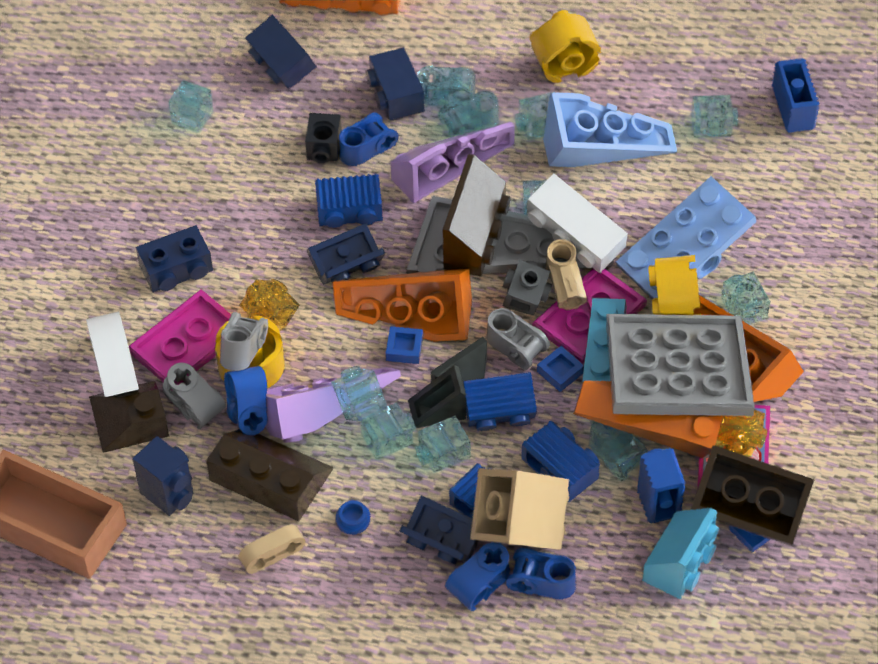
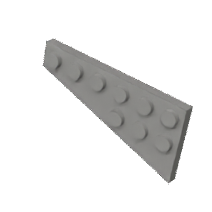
[407,196,614,274]

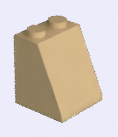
[471,468,569,550]

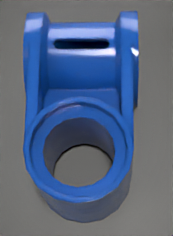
[339,113,399,166]
[224,366,268,435]
[445,542,510,611]
[506,548,576,599]

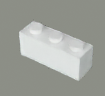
[527,174,628,273]

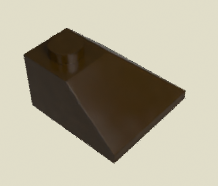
[89,381,169,453]

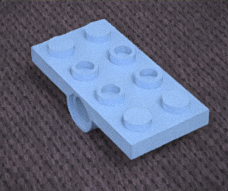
[616,176,757,298]

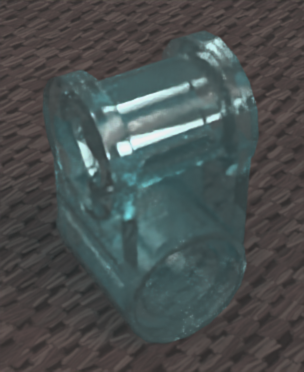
[417,66,476,108]
[438,91,499,138]
[589,421,648,481]

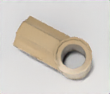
[546,239,587,310]

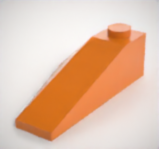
[333,269,472,342]
[694,295,804,402]
[573,381,723,458]

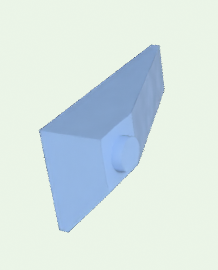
[543,92,677,167]

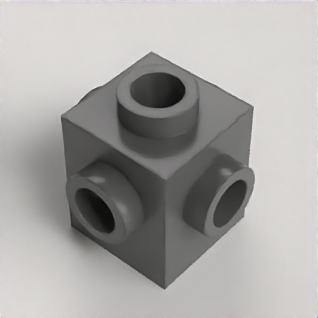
[502,260,552,316]

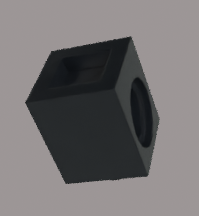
[305,113,342,164]

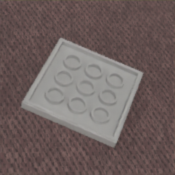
[606,314,755,416]

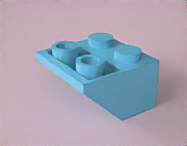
[642,508,719,599]

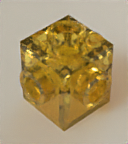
[239,279,300,331]
[715,409,768,457]

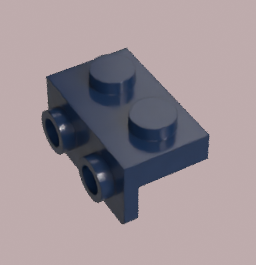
[306,223,385,285]
[399,495,479,565]

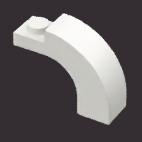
[86,311,139,397]

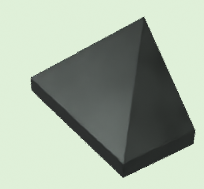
[431,337,487,382]
[408,365,466,428]

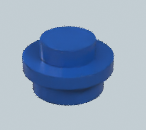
[336,500,371,535]

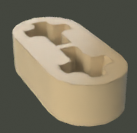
[238,524,306,574]

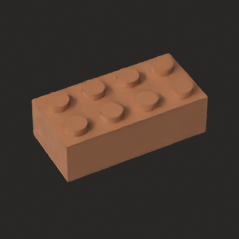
[0,449,127,579]

